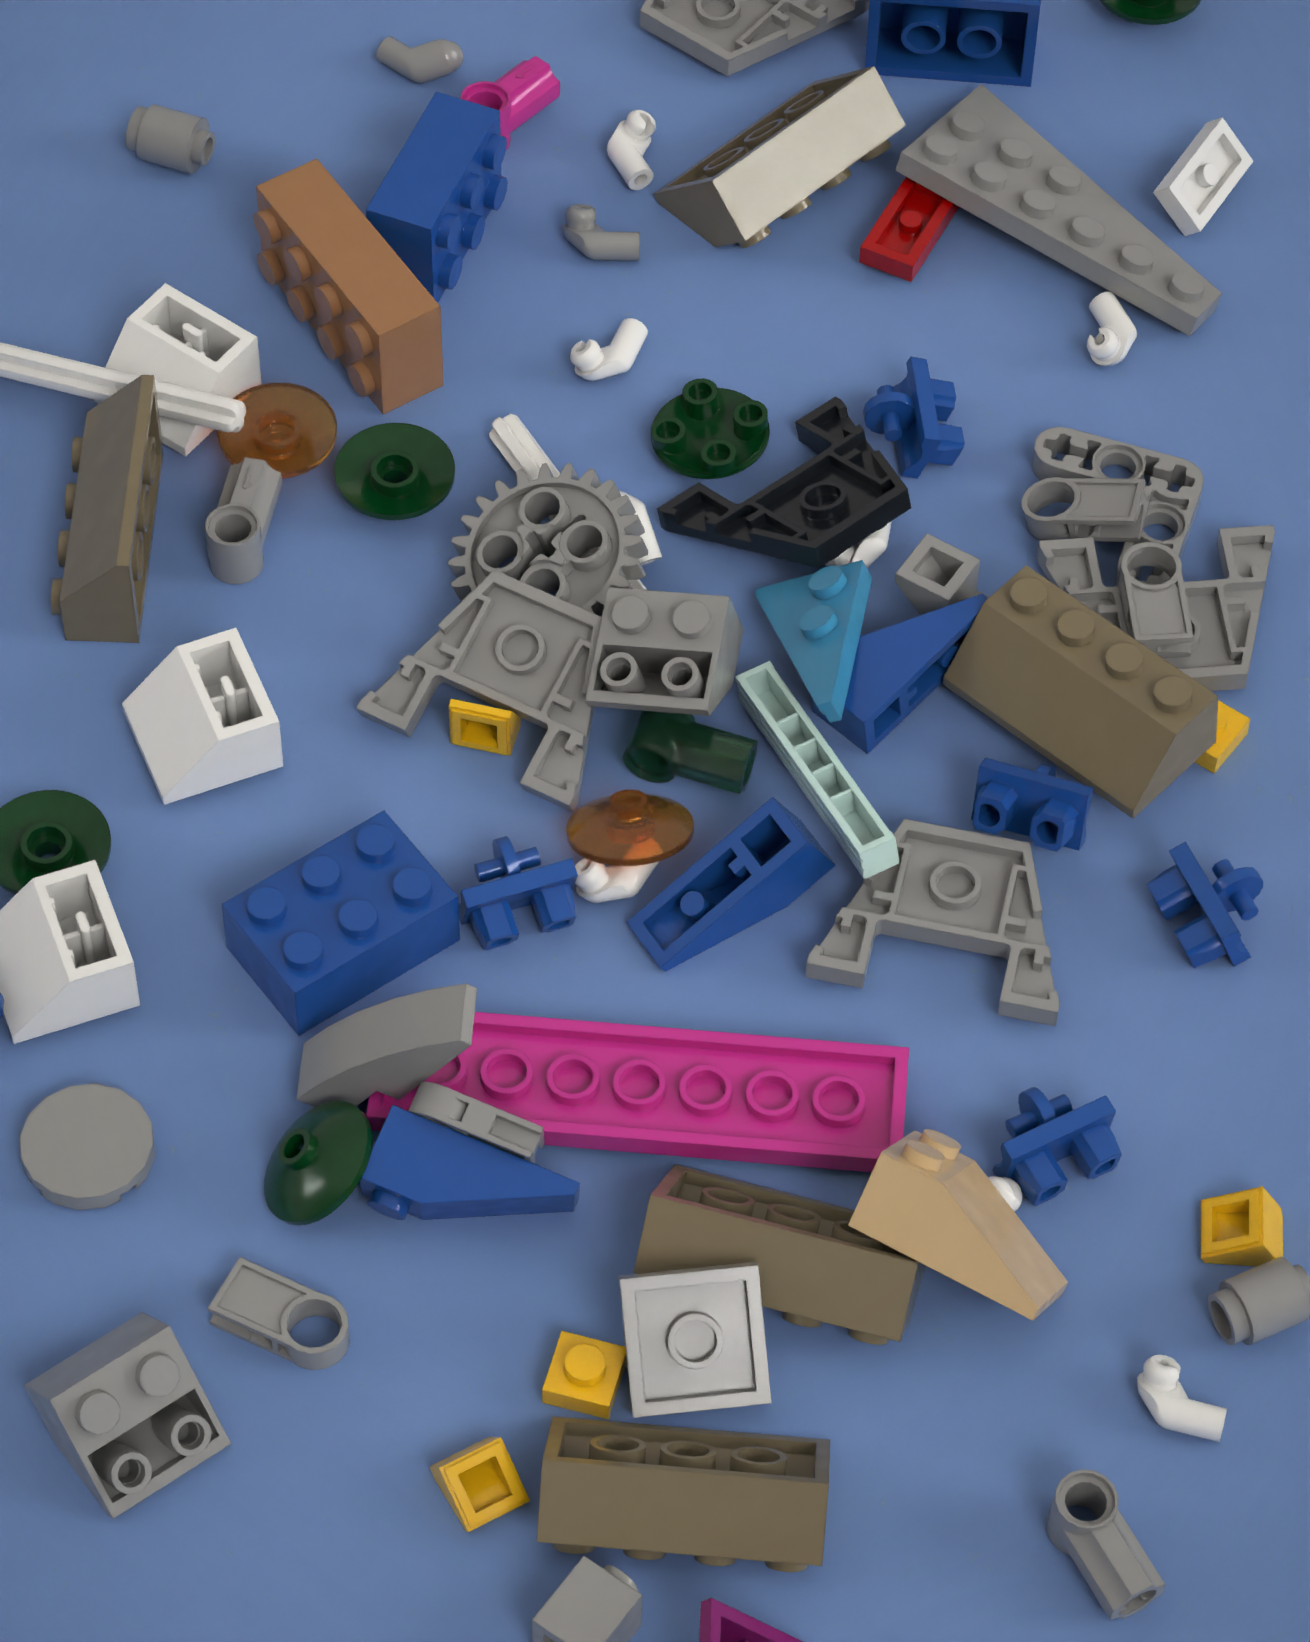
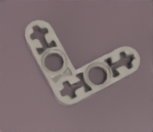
[1032,427,1204,586]

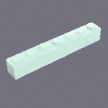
[735,661,899,879]

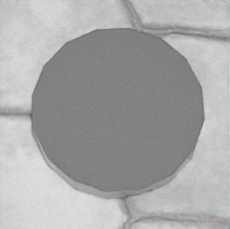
[20,1083,155,1210]

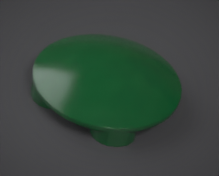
[651,378,770,479]

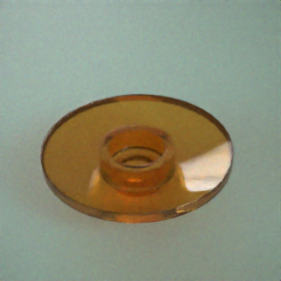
[217,383,337,479]
[566,790,694,866]

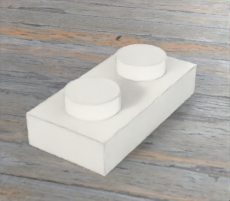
[1153,117,1253,236]

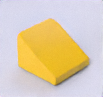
[448,699,521,756]
[1201,1186,1283,1267]
[429,1437,530,1532]

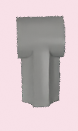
[205,457,282,584]
[1046,1469,1165,1620]

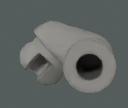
[376,36,463,83]
[562,204,640,261]

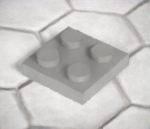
[618,1262,772,1418]

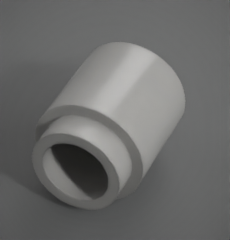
[126,104,215,174]
[1207,1257,1310,1345]

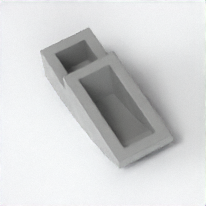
[296,983,477,1107]

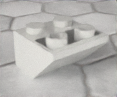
[94,283,262,457]
[122,628,283,805]
[0,860,140,1044]

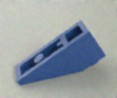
[811,594,988,754]
[626,797,836,972]
[360,1105,580,1220]

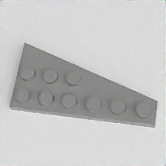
[895,84,1222,336]

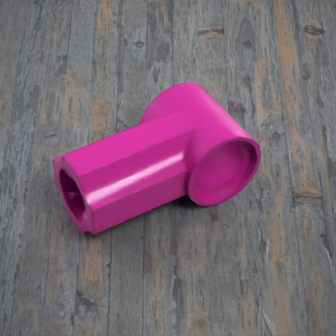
[460,56,560,150]

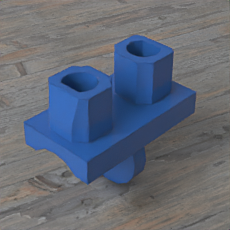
[863,356,965,479]
[971,758,1094,852]
[459,836,578,950]
[1146,841,1263,968]
[992,1087,1122,1206]

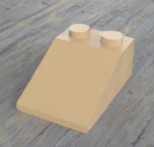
[848,1129,1068,1321]

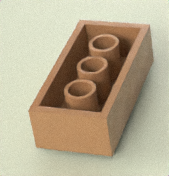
[253,158,444,415]

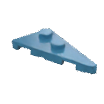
[755,560,873,723]

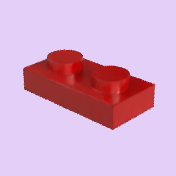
[859,177,959,282]

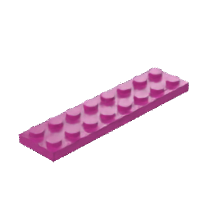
[366,1012,909,1172]

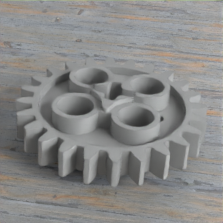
[448,463,648,616]

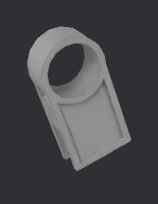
[1022,477,1150,542]
[1118,542,1194,658]
[408,1082,545,1163]
[208,1257,350,1370]

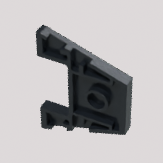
[657,396,911,568]

